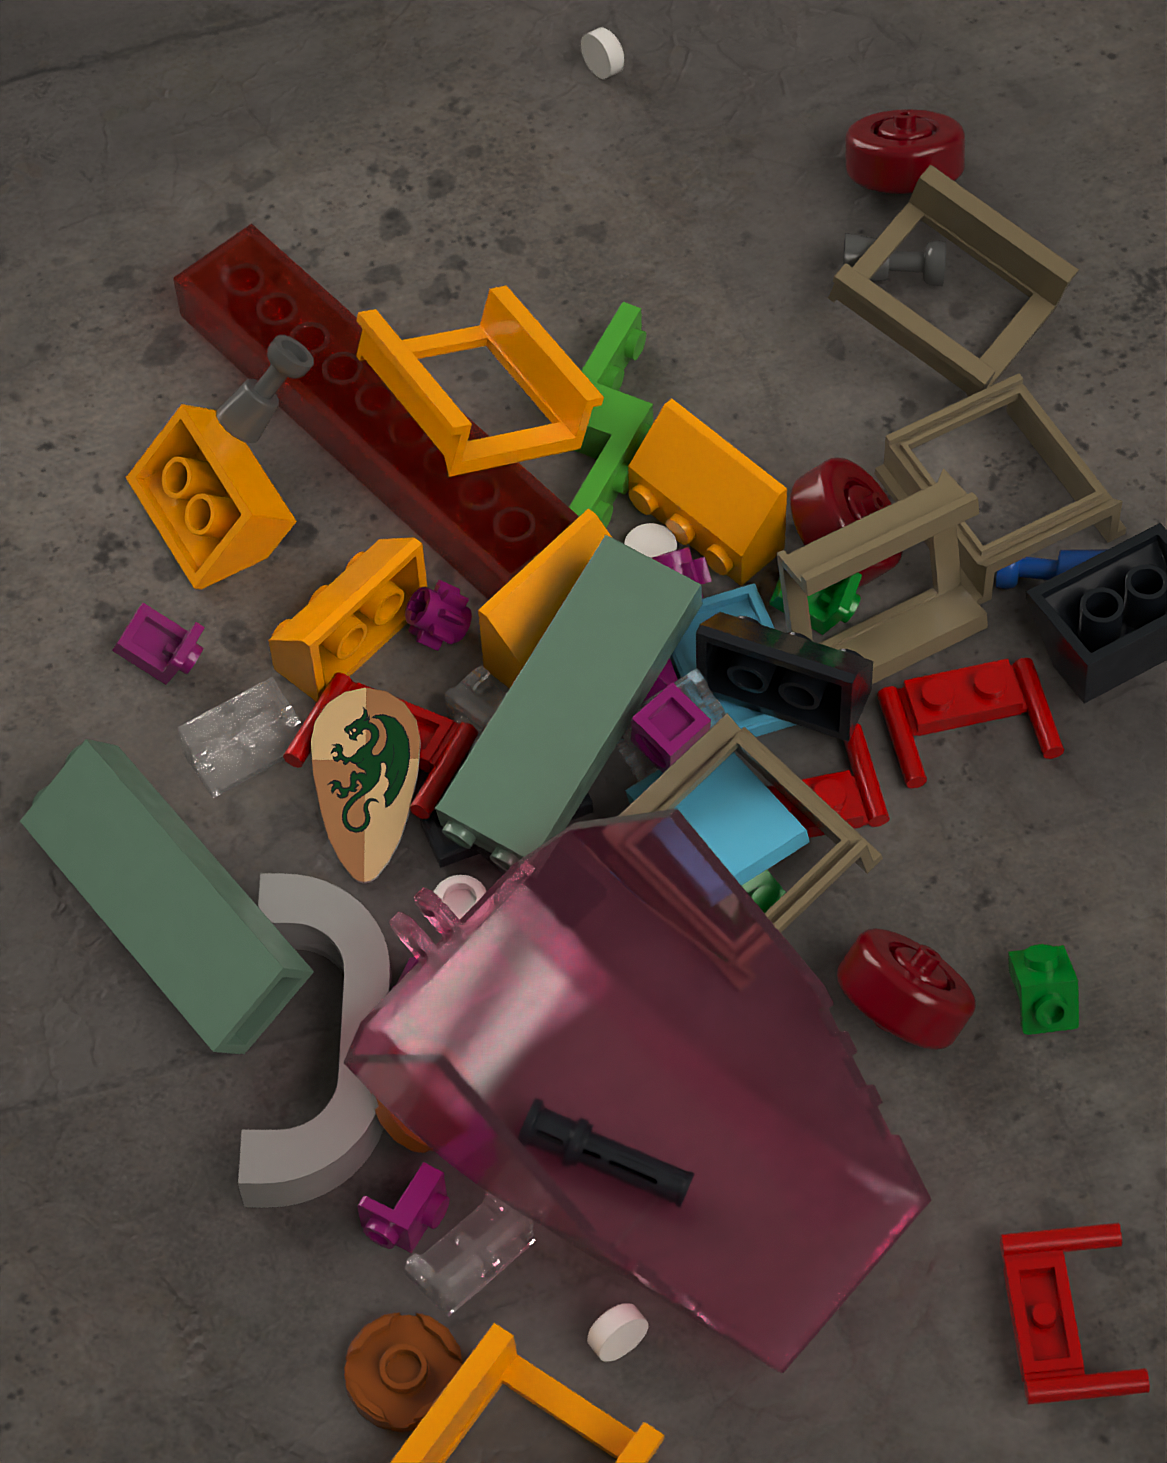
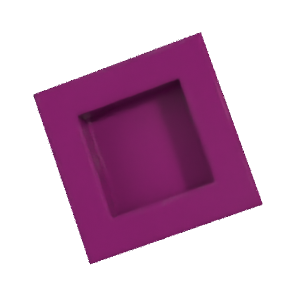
[631,682,711,773]

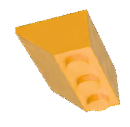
[628,398,787,586]
[126,404,297,589]
[478,508,612,688]
[268,537,427,702]

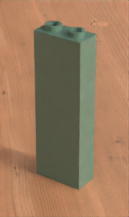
[435,535,702,877]
[20,739,314,1054]

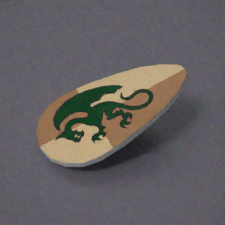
[311,688,421,883]

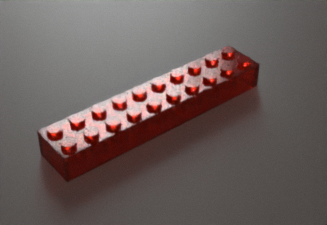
[173,223,579,600]

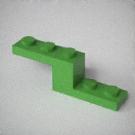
[566,302,653,528]

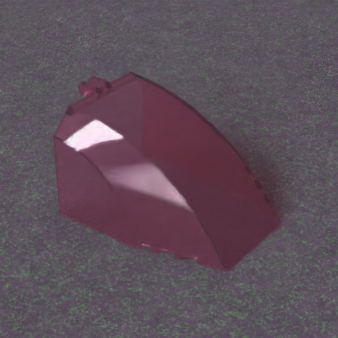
[343,809,932,1373]

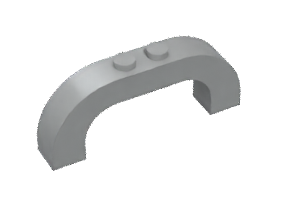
[238,873,403,1208]

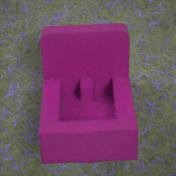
[112,602,205,685]
[357,1162,450,1253]

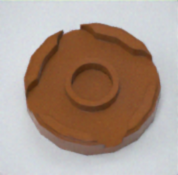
[344,1312,463,1432]

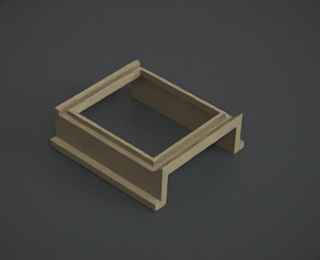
[828,165,1079,397]
[874,373,1126,605]
[777,468,988,684]
[606,713,883,990]

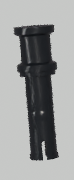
[515,1097,695,1208]

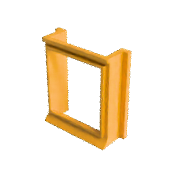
[356,285,604,477]
[390,1323,665,1463]

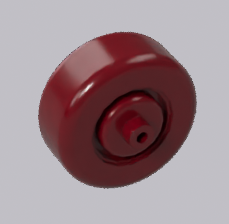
[846,109,965,194]
[790,457,903,587]
[837,928,976,1050]

